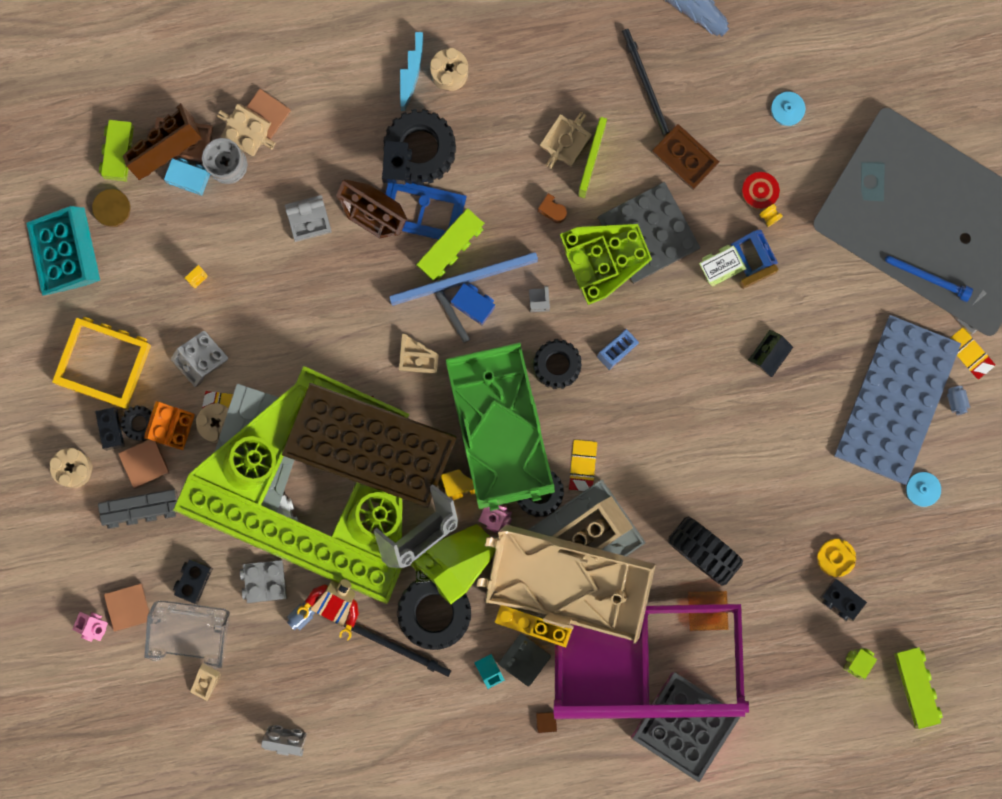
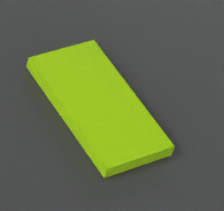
[578,117,607,198]

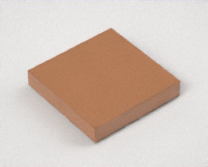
[246,89,291,140]
[118,440,170,489]
[104,584,152,632]

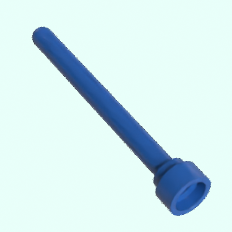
[885,256,973,302]

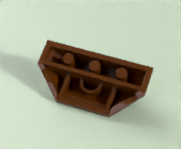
[336,179,407,239]

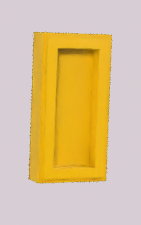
[185,265,208,288]

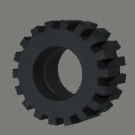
[533,339,582,390]
[517,471,564,517]

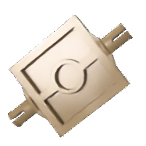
[217,104,276,156]
[540,112,592,169]

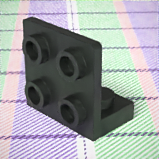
[498,633,551,687]

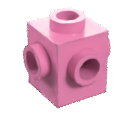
[479,504,512,532]
[72,612,108,642]

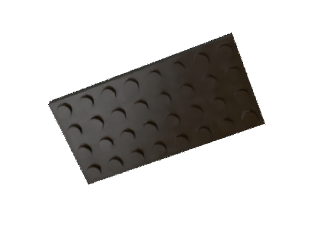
[282,383,457,508]

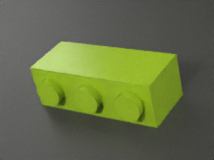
[99,120,134,182]

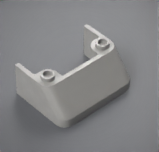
[374,485,458,568]

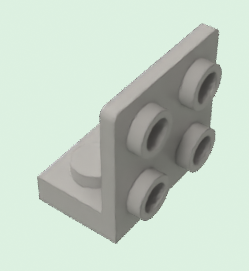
[171,331,228,387]

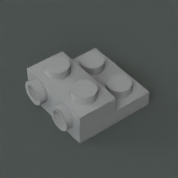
[240,560,287,603]

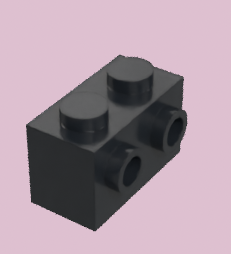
[820,579,867,622]

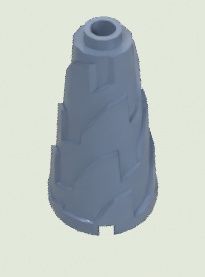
[664,0,730,37]

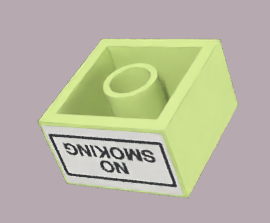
[699,245,746,286]

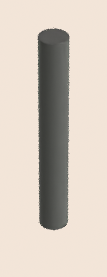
[436,290,470,343]

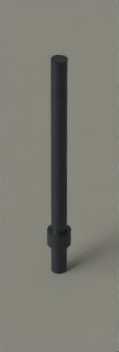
[622,29,670,136]
[344,624,452,677]

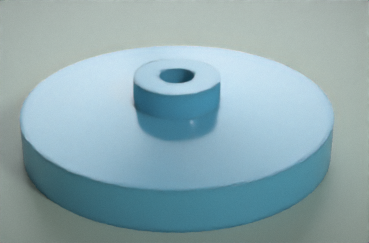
[771,92,806,126]
[906,472,941,507]

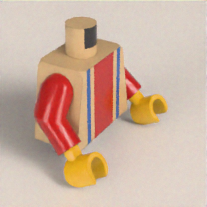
[297,579,359,641]

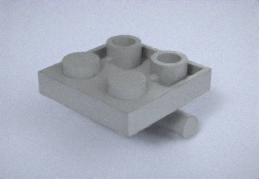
[285,195,332,242]
[261,725,307,756]

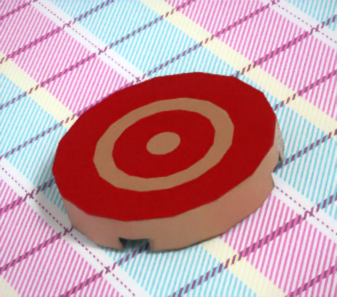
[741,172,780,210]

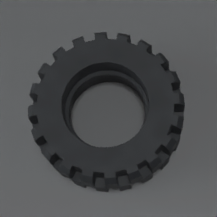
[383,109,456,185]
[668,516,743,586]
[397,581,471,650]

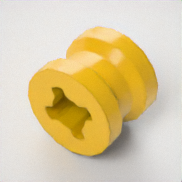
[759,204,783,227]

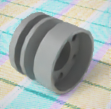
[202,138,248,184]

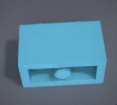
[164,158,210,196]

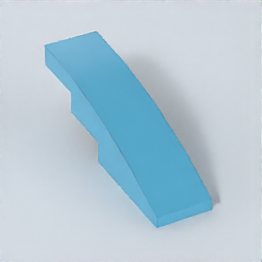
[400,32,424,111]

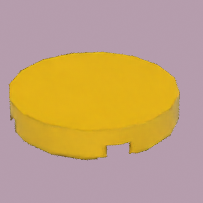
[817,539,856,577]

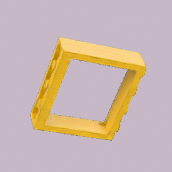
[52,317,151,410]

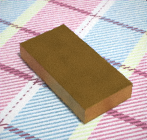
[740,264,779,289]

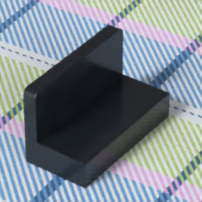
[748,330,793,377]

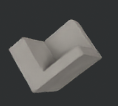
[529,286,550,313]

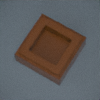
[536,712,557,733]

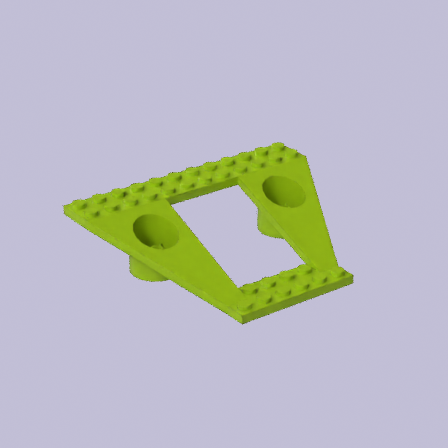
[173,366,409,604]

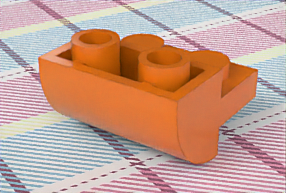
[144,401,195,450]

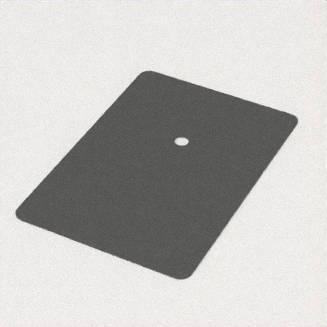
[813,108,1002,336]

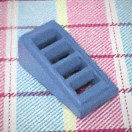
[597,329,639,370]

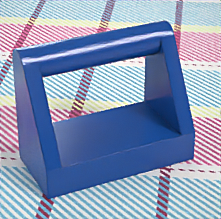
[730,230,778,277]

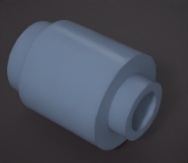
[947,386,971,415]
[287,602,315,630]

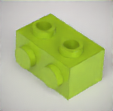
[843,648,878,679]

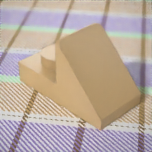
[190,663,221,701]

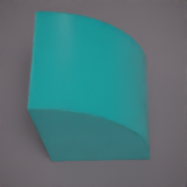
[474,654,505,689]

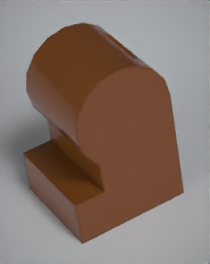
[538,193,567,223]

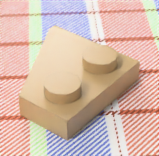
[399,334,439,374]

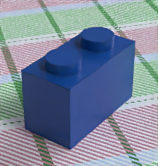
[451,283,495,326]

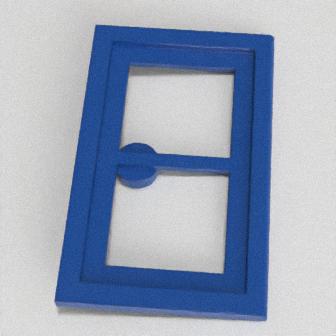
[386,183,467,239]

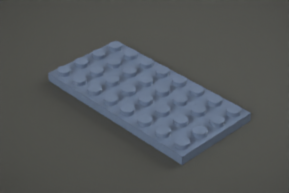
[834,315,961,485]

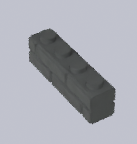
[98,489,178,529]

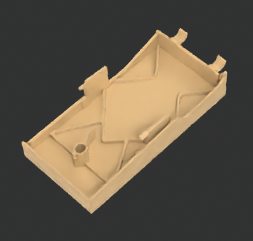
[477,525,656,643]

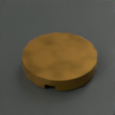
[92,189,131,227]

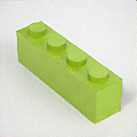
[416,208,485,280]
[894,647,943,729]

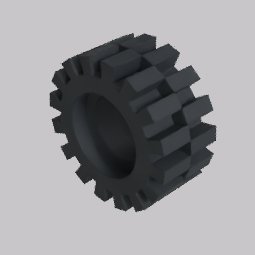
[121,405,152,441]

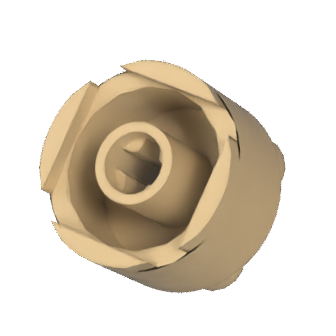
[430,48,468,91]
[196,403,229,444]
[50,448,93,488]

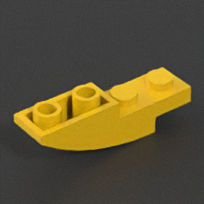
[495,605,572,648]

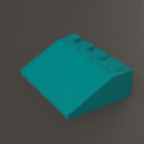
[26,206,101,296]

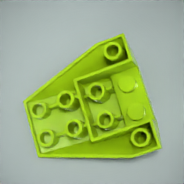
[560,224,652,305]
[411,524,496,605]

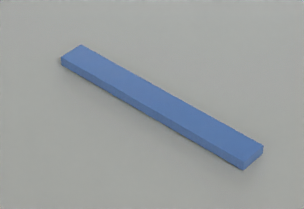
[390,252,538,306]

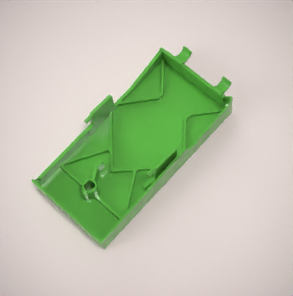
[445,343,555,511]

